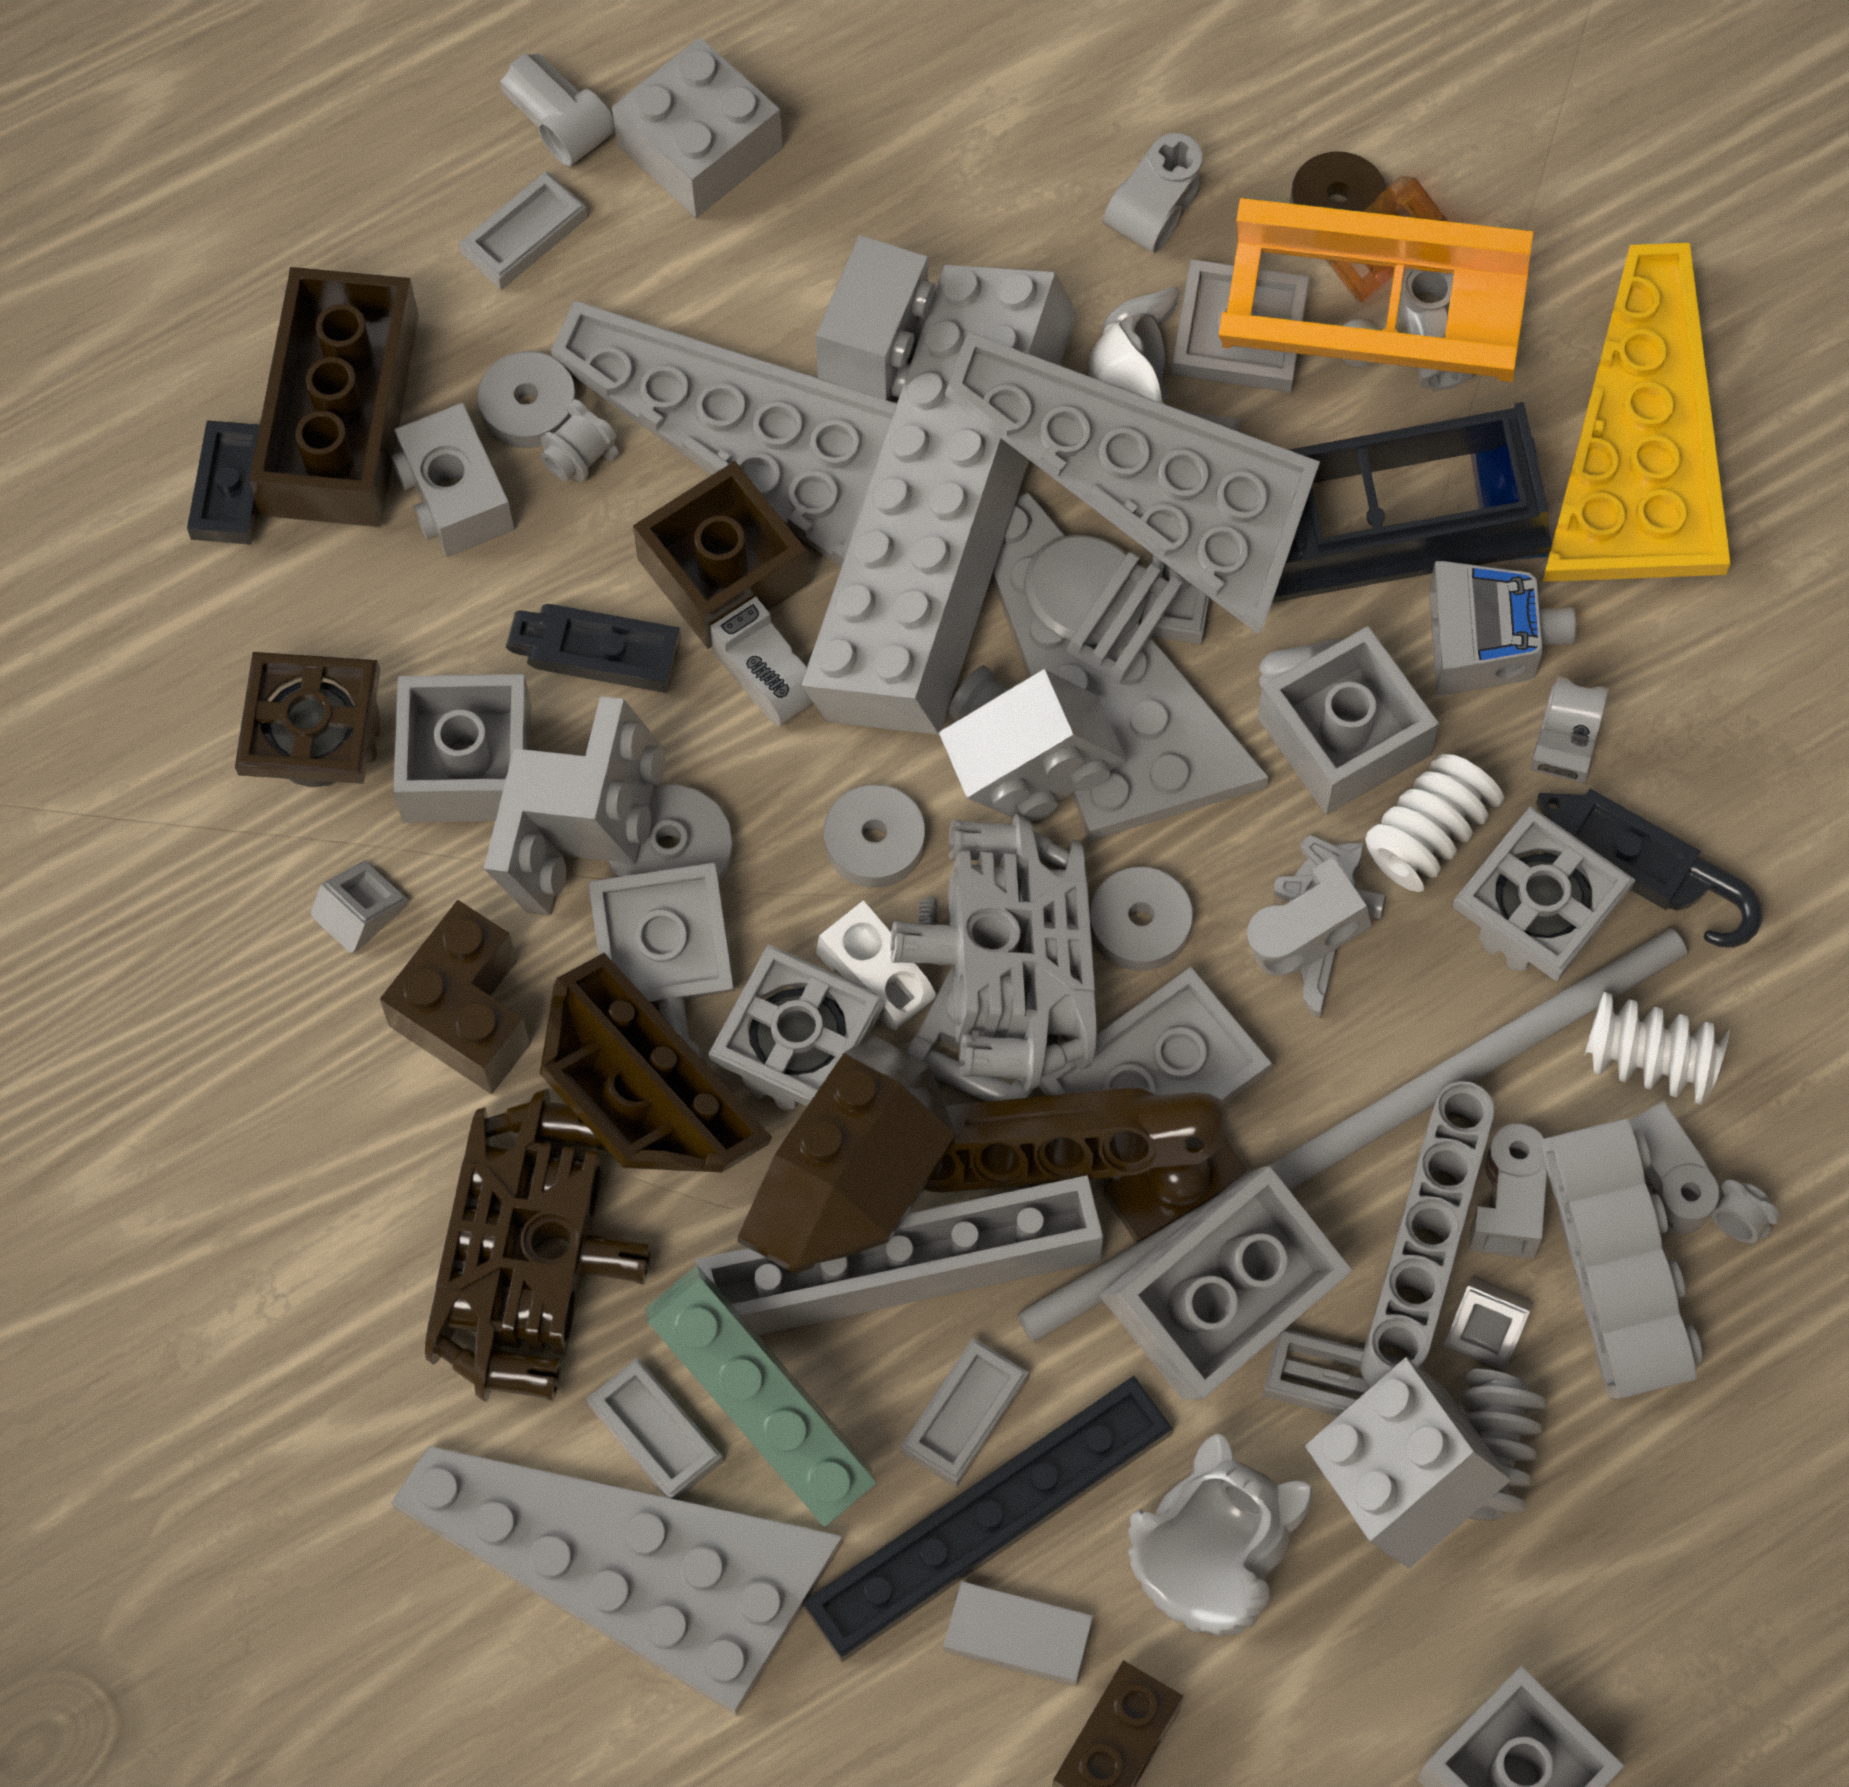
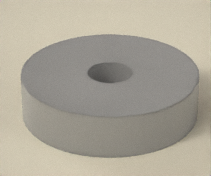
[478,351,576,448]
[824,785,925,887]
[1090,867,1193,971]

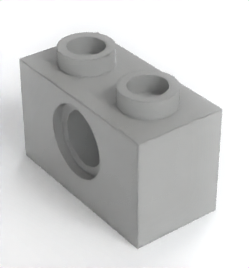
[391,403,514,557]

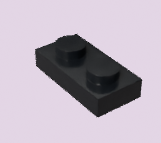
[187,420,260,545]

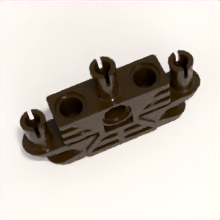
[425,1088,651,1402]

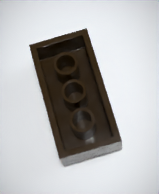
[249,267,419,527]

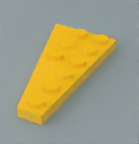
[1542,243,1731,582]

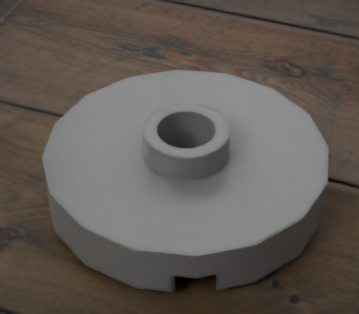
[609,784,733,883]

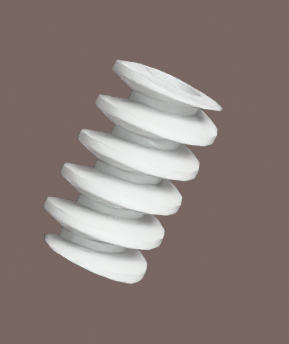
[1365,754,1504,892]
[1584,992,1730,1105]

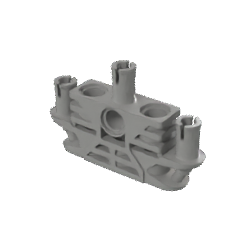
[890,813,1097,1091]

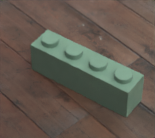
[645,1265,877,1527]

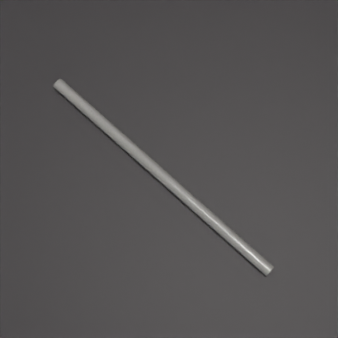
[1017,928,1687,1343]

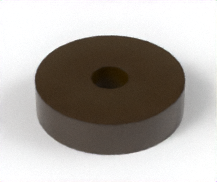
[1290,151,1387,214]

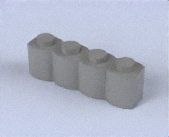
[1541,1118,1702,1399]

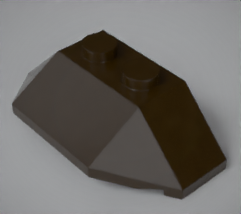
[540,952,772,1173]
[737,1035,956,1274]

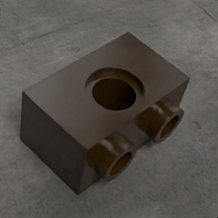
[1052,1660,1183,1787]

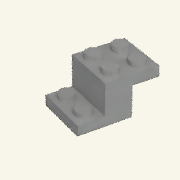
[484,696,665,915]

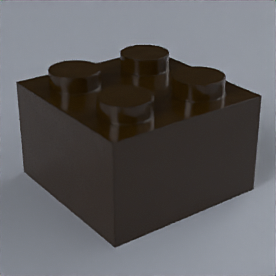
[633,461,809,649]

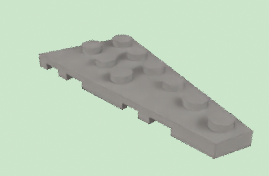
[551,301,897,567]
[945,332,1320,635]
[991,493,1269,841]
[391,1446,843,1715]

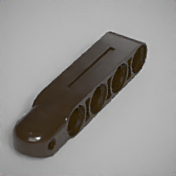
[924,1088,1232,1193]

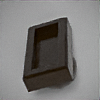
[1103,1137,1248,1243]

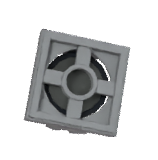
[1452,806,1635,982]
[709,944,885,1110]

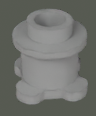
[540,399,619,482]

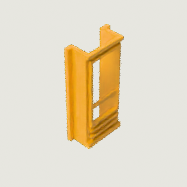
[1219,198,1533,382]

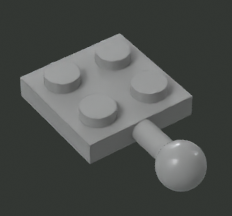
[1171,259,1381,393]
[588,862,735,1064]

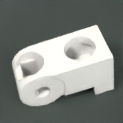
[816,900,936,1030]

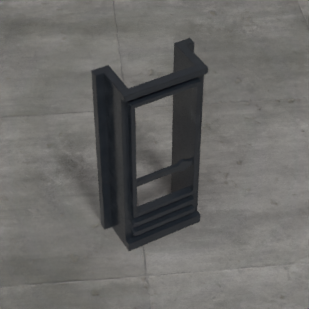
[1272,402,1550,603]

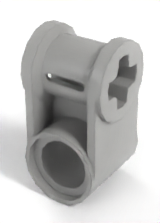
[1103,133,1202,253]

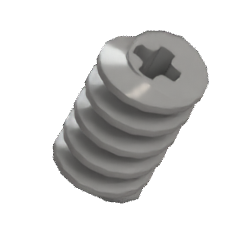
[1459,1368,1547,1521]

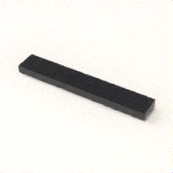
[803,1376,1173,1662]

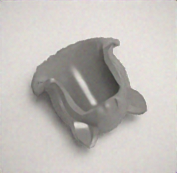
[1128,1433,1313,1637]

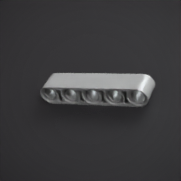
[1361,1081,1494,1387]

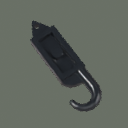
[1536,788,1763,948]

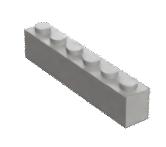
[695,1175,1103,1336]

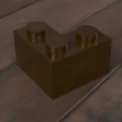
[380,900,530,1095]

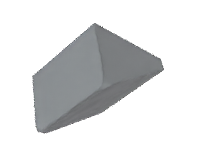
[311,860,409,953]
[1444,1277,1533,1371]

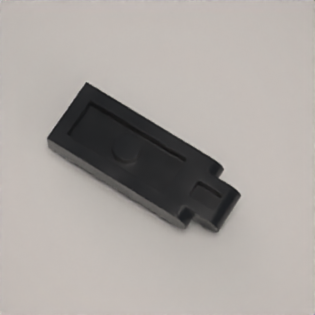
[506,604,681,693]

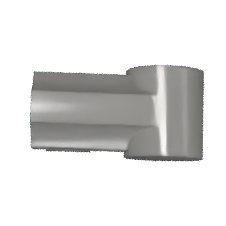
[500,53,615,167]
[1398,269,1473,391]

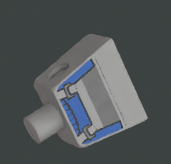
[1429,561,1576,695]

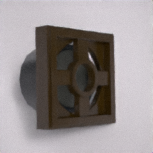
[235,652,380,788]

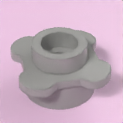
[1711,1180,1781,1244]

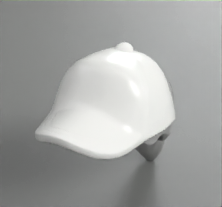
[1088,287,1179,405]

